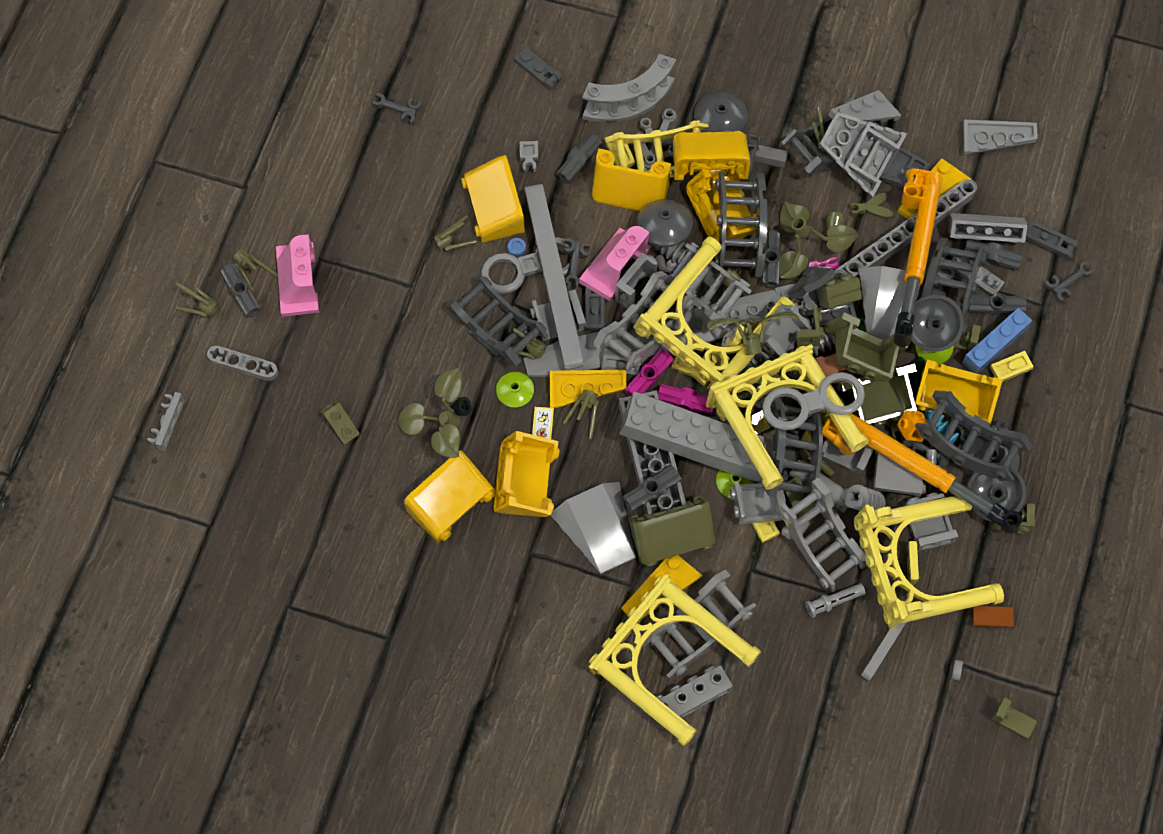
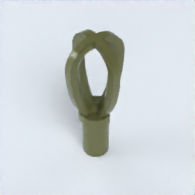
[800,448,835,477]

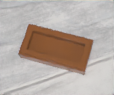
[972,606,1014,628]

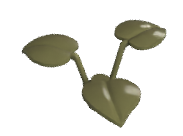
[779,202,858,279]
[707,312,800,355]
[398,368,462,458]

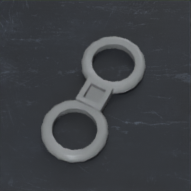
[481,237,572,294]
[762,372,865,431]

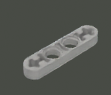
[207,346,278,381]
[861,622,906,681]

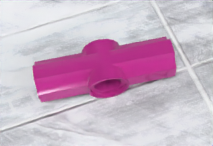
[624,349,674,397]
[658,384,715,416]

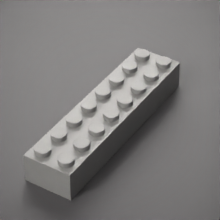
[619,390,686,515]
[619,391,774,483]

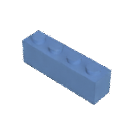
[962,308,1032,374]

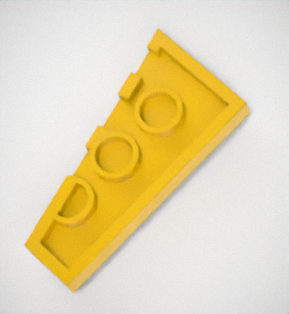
[897,159,971,219]
[550,370,626,409]
[621,555,703,617]

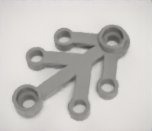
[635,109,676,170]

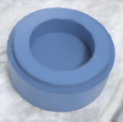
[508,238,526,257]

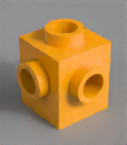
[897,410,928,442]

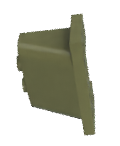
[823,312,908,382]
[833,364,917,426]

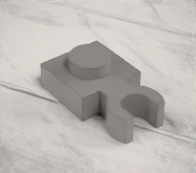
[520,141,538,172]

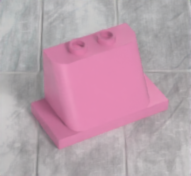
[579,226,651,301]
[276,234,319,317]

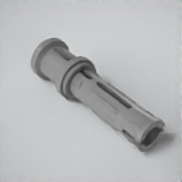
[805,583,866,618]

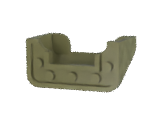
[628,495,716,566]

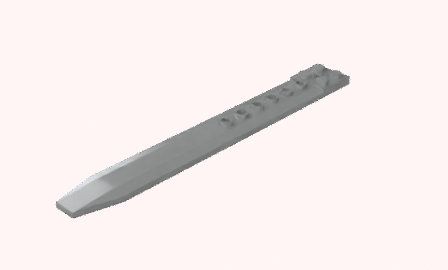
[523,283,820,377]

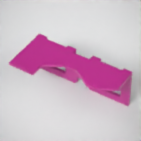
[807,257,840,269]

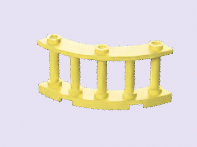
[606,121,708,178]

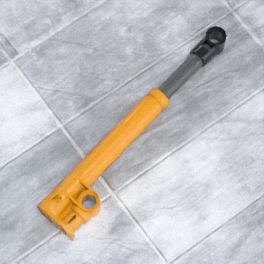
[893,169,943,347]
[822,413,1022,533]

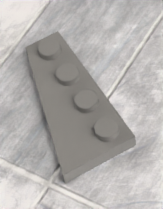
[828,90,902,123]
[963,120,1037,155]

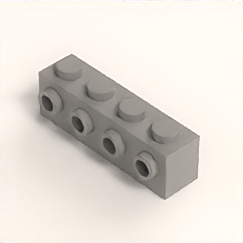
[948,213,1028,243]
[656,665,733,729]

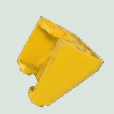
[673,131,750,180]
[592,149,671,211]
[461,155,525,243]
[686,169,756,242]
[915,359,1003,424]
[493,431,559,517]
[404,450,495,543]

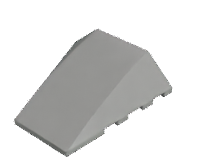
[819,112,907,197]
[858,266,926,340]
[550,482,636,574]

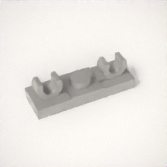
[951,256,1005,296]
[147,392,185,452]

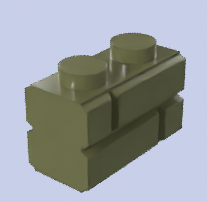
[818,274,862,309]

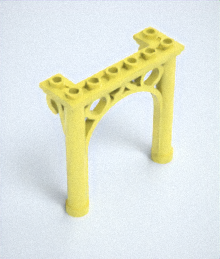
[633,237,795,390]
[706,344,869,490]
[854,495,1004,630]
[589,573,761,746]

